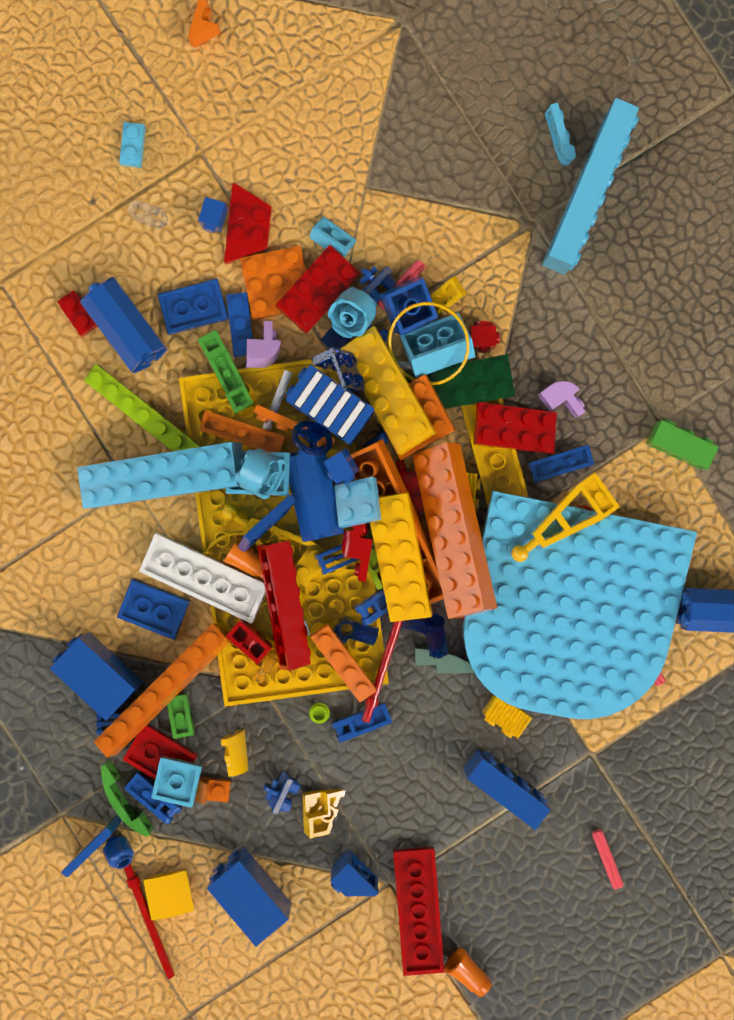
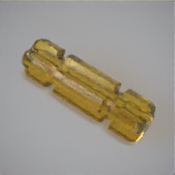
[253,646,278,683]

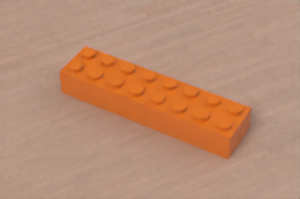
[350,439,444,604]
[413,442,498,619]

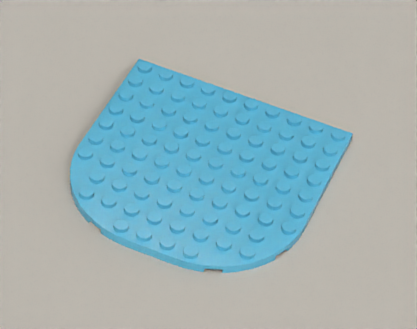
[463,490,697,719]

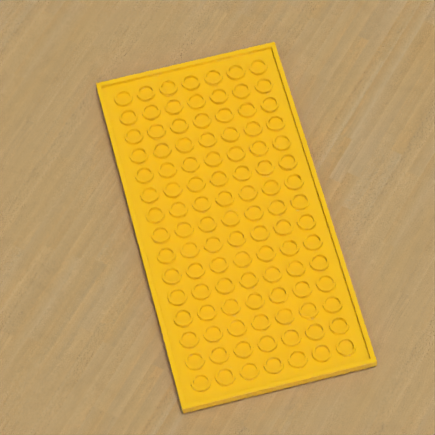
[179,355,389,707]

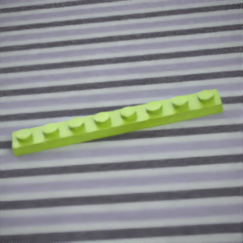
[84,364,202,451]

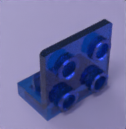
[311,347,365,392]

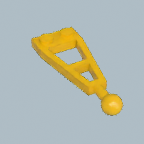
[511,472,620,562]
[222,504,327,587]

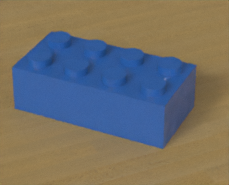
[463,749,551,830]

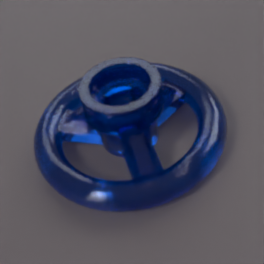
[291,421,333,456]

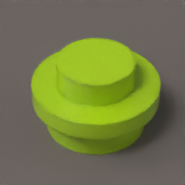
[309,702,330,724]

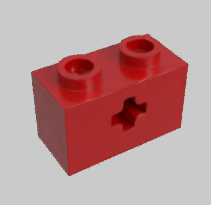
[225,619,274,665]

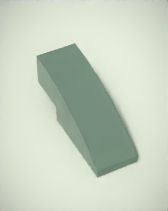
[414,646,475,674]

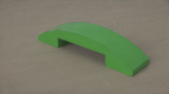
[197,330,254,414]
[101,759,154,837]

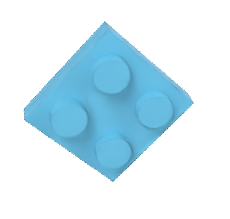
[334,477,382,528]
[151,756,203,808]

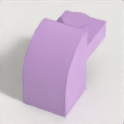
[246,321,281,368]
[537,381,586,418]

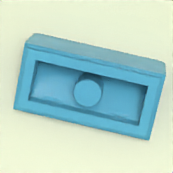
[309,216,357,258]

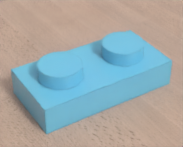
[119,122,146,168]

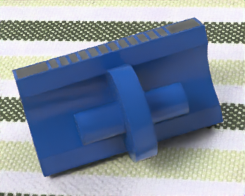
[359,266,396,303]
[263,771,300,814]

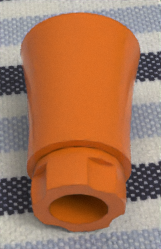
[223,537,263,581]
[444,948,492,997]

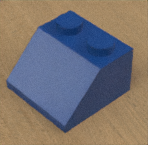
[330,849,379,896]

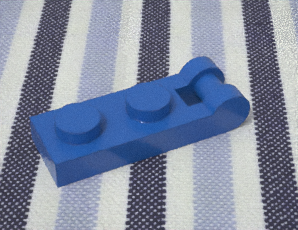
[355,589,388,626]
[331,702,392,743]
[124,771,183,824]

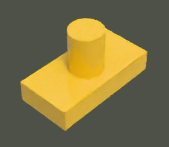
[430,276,467,316]

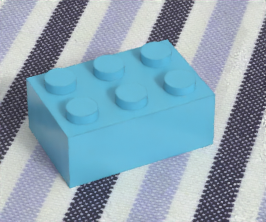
[400,312,475,378]

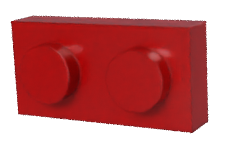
[57,290,98,337]

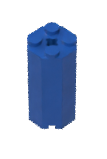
[80,277,168,374]
[289,446,344,542]
[675,587,734,633]

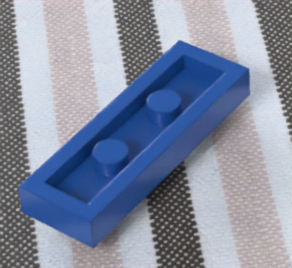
[226,292,253,358]
[528,445,594,483]

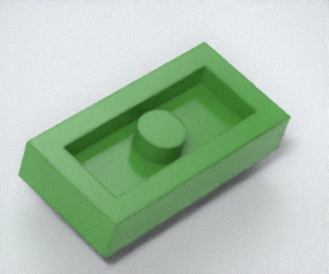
[167,693,195,739]

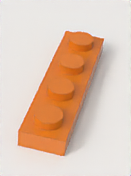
[254,405,335,449]
[199,410,286,452]
[311,623,377,702]

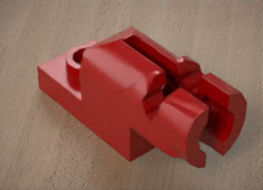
[341,523,373,582]

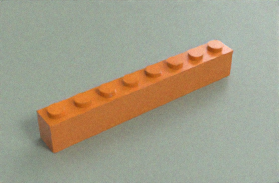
[94,623,231,757]

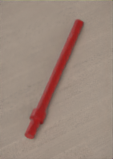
[362,621,403,723]
[123,863,175,979]

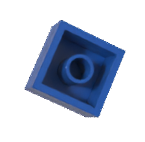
[379,277,438,335]

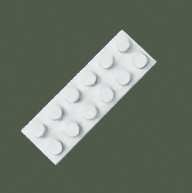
[139,533,266,623]

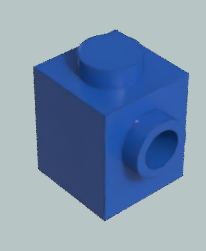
[198,197,228,233]
[323,448,359,484]

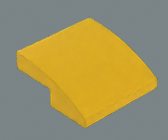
[143,868,194,921]

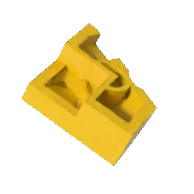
[221,729,249,777]
[302,789,345,839]

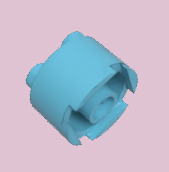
[328,287,377,338]
[235,448,285,499]

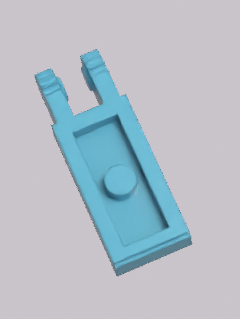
[545,103,576,166]

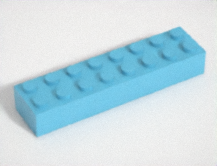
[542,98,639,275]
[77,442,244,509]

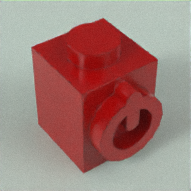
[469,321,500,353]

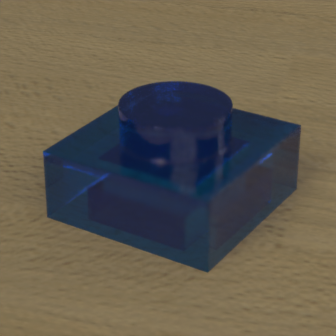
[320,327,349,355]

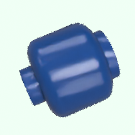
[103,836,134,869]

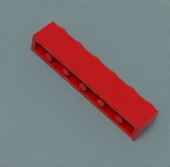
[257,540,311,671]

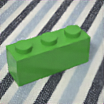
[646,419,719,470]

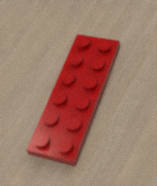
[393,846,445,976]

